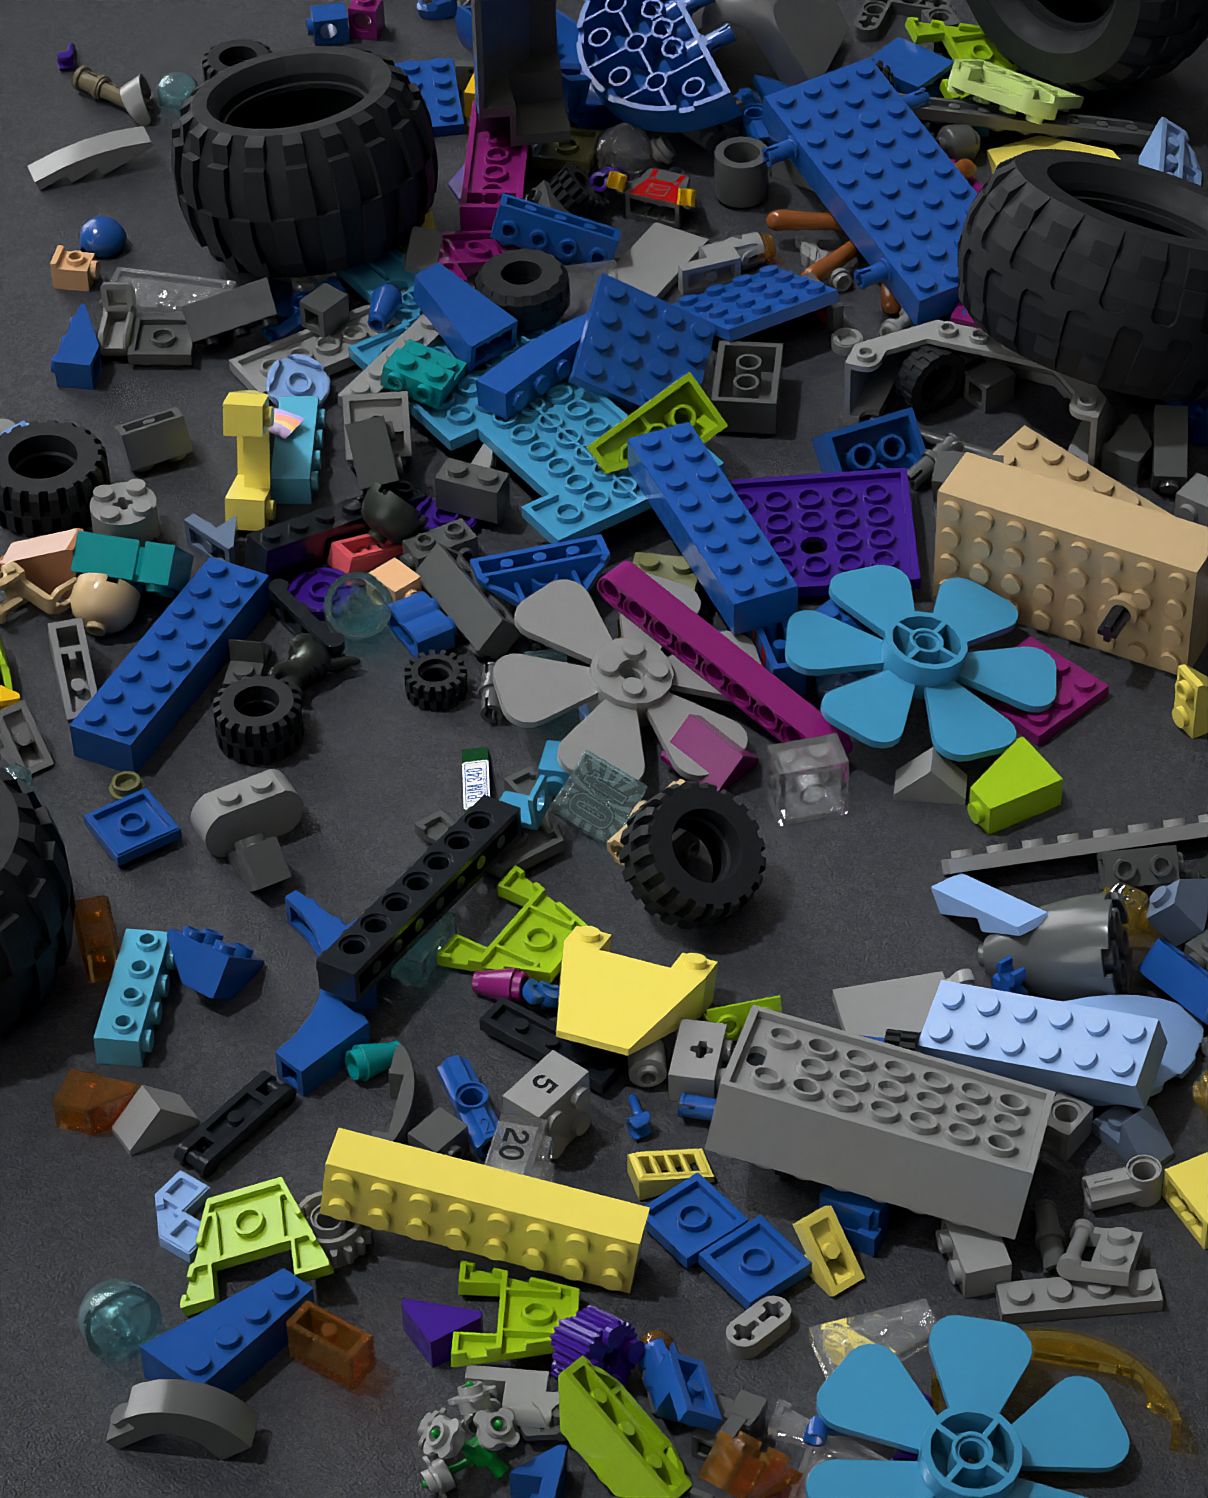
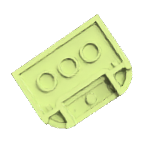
[947,59,1084,124]

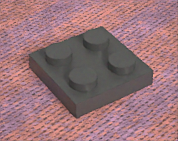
[127,316,195,366]

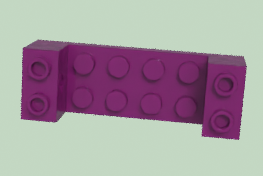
[460,101,534,248]

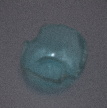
[156,72,199,112]

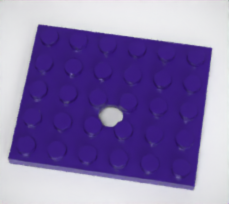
[728,467,921,598]

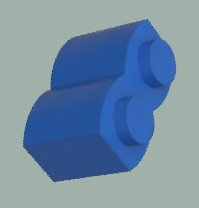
[385,591,457,659]

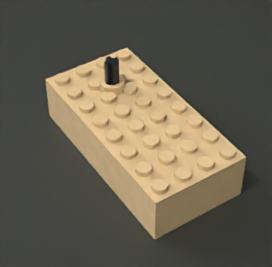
[933,452,1208,675]

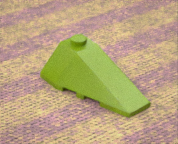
[585,372,728,474]

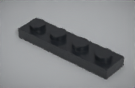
[479,996,625,1094]

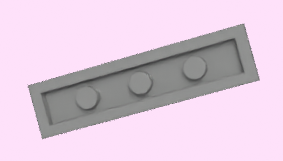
[995,1269,1163,1324]

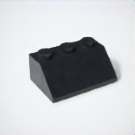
[182,277,292,348]

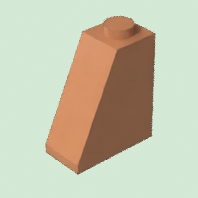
[0,528,84,600]

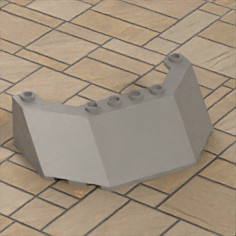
[843,320,1120,469]

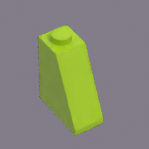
[967,736,1063,835]

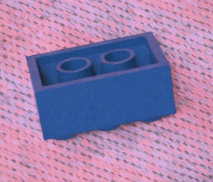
[811,407,926,473]

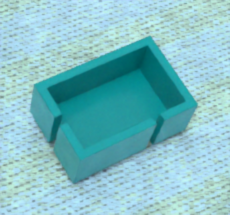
[71,531,194,599]

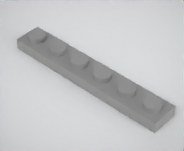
[338,314,443,407]

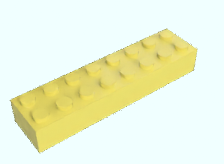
[320,1128,650,1294]

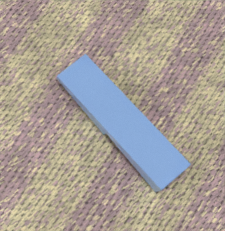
[931,873,1048,936]

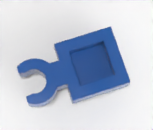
[992,955,1028,995]

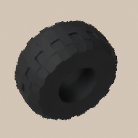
[475,248,570,333]

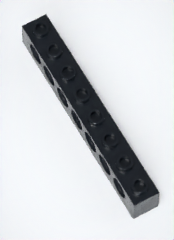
[316,795,522,1003]

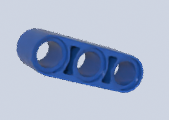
[1137,937,1208,1025]

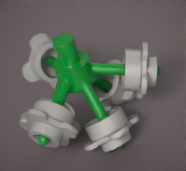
[417,1381,520,1498]

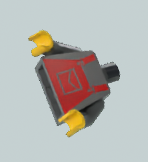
[606,167,700,229]

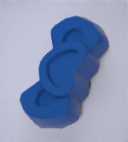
[522,978,559,1010]

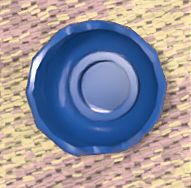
[79,216,127,258]

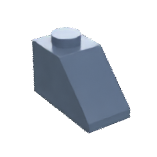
[1146,878,1208,947]

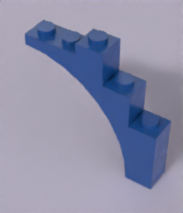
[275,890,378,1097]

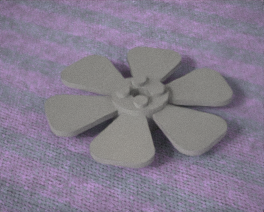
[492,573,762,785]

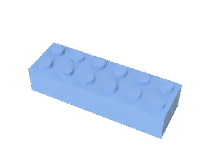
[917,980,1168,1109]

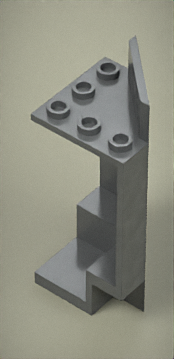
[471,0,571,147]

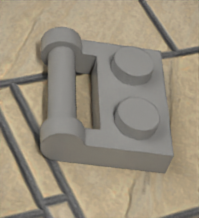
[1056,1219,1143,1287]

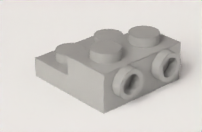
[342,391,412,469]

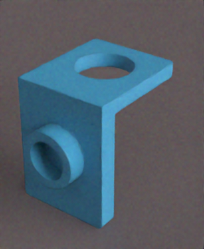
[500,775,550,830]

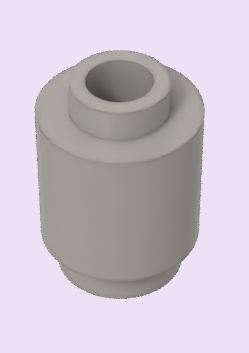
[627,1039,667,1087]

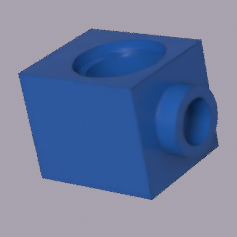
[306,2,349,46]

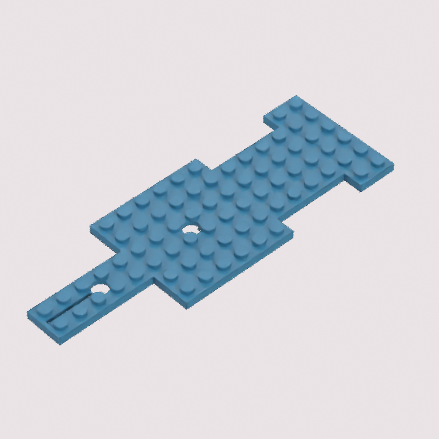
[335,248,725,544]

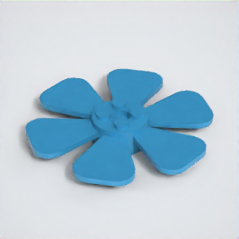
[784,565,1056,762]
[805,1315,1130,1498]

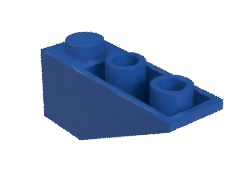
[51,304,102,390]

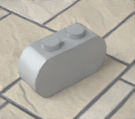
[190,769,304,857]

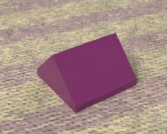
[660,714,759,792]

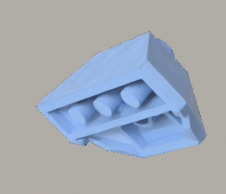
[1139,116,1202,186]

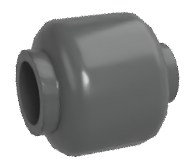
[935,124,980,161]

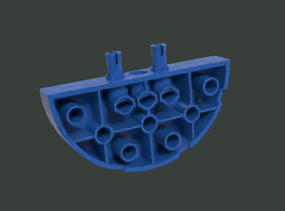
[576,0,742,133]

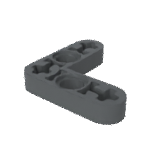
[854,0,951,42]

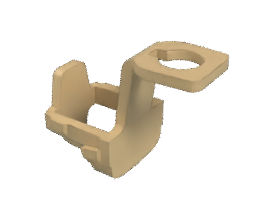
[0,560,77,624]

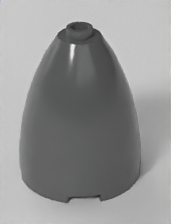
[978,892,1133,1002]

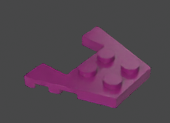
[438,230,520,283]

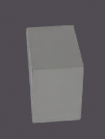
[893,747,967,805]
[112,1085,199,1156]

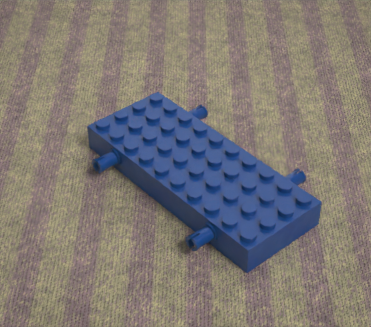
[762,57,977,326]

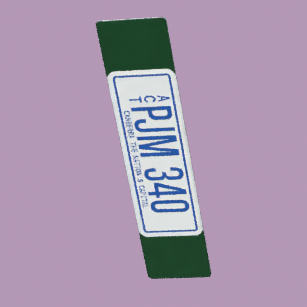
[462,747,490,814]

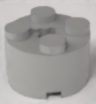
[90,479,160,548]

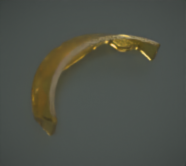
[931,1326,1184,1451]

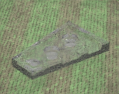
[808,1298,937,1379]

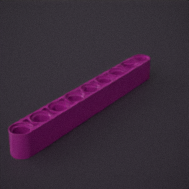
[597,561,853,773]

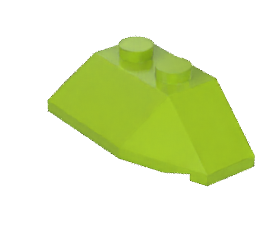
[558,1355,693,1498]

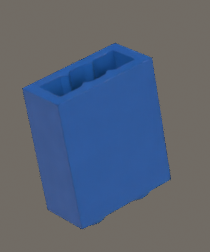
[870,37,954,98]

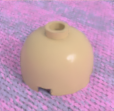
[71,573,141,636]

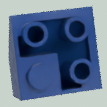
[166,925,265,1000]

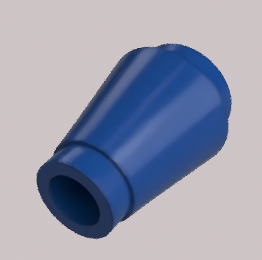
[367,284,402,331]

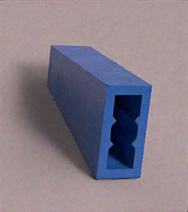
[413,262,518,371]

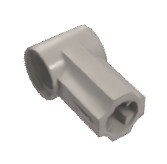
[1082,1154,1162,1211]

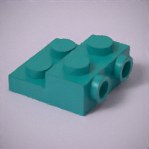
[380,339,467,410]

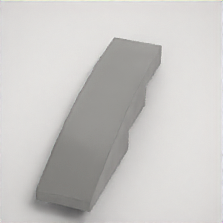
[27,126,154,190]

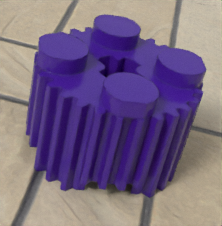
[550,1305,645,1387]

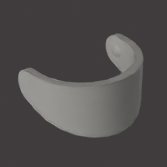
[120,74,151,126]

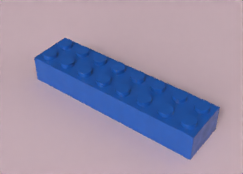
[627,422,798,635]
[69,557,272,773]

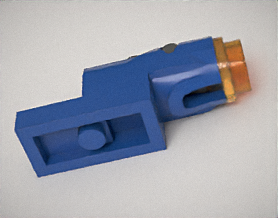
[638,1330,722,1431]

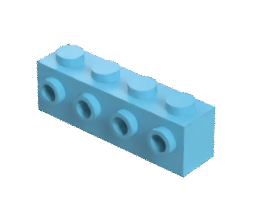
[93,928,176,1067]

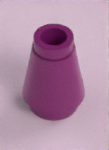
[472,968,530,1004]

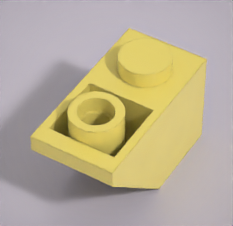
[1172,664,1208,739]

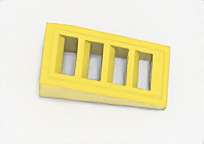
[627,1148,714,1201]

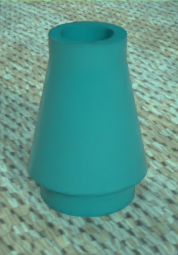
[345,1040,401,1081]

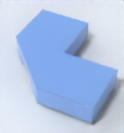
[155,1170,211,1263]

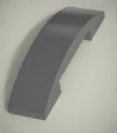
[371,1045,416,1145]

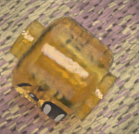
[1102,882,1150,937]

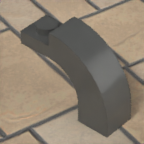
[106,1379,259,1460]

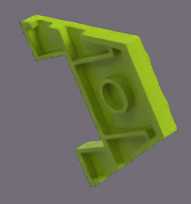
[905,17,1019,101]
[437,865,588,984]
[180,1177,334,1316]
[451,1260,580,1367]

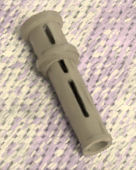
[72,65,154,115]

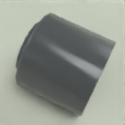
[714,137,769,208]

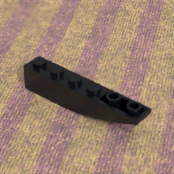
[244,480,426,582]

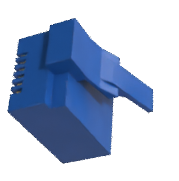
[819,1185,889,1258]

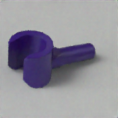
[57,43,75,70]

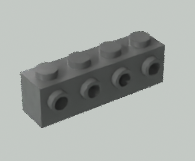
[415,542,521,660]

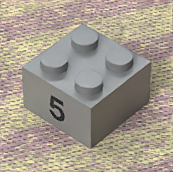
[503,1050,591,1169]

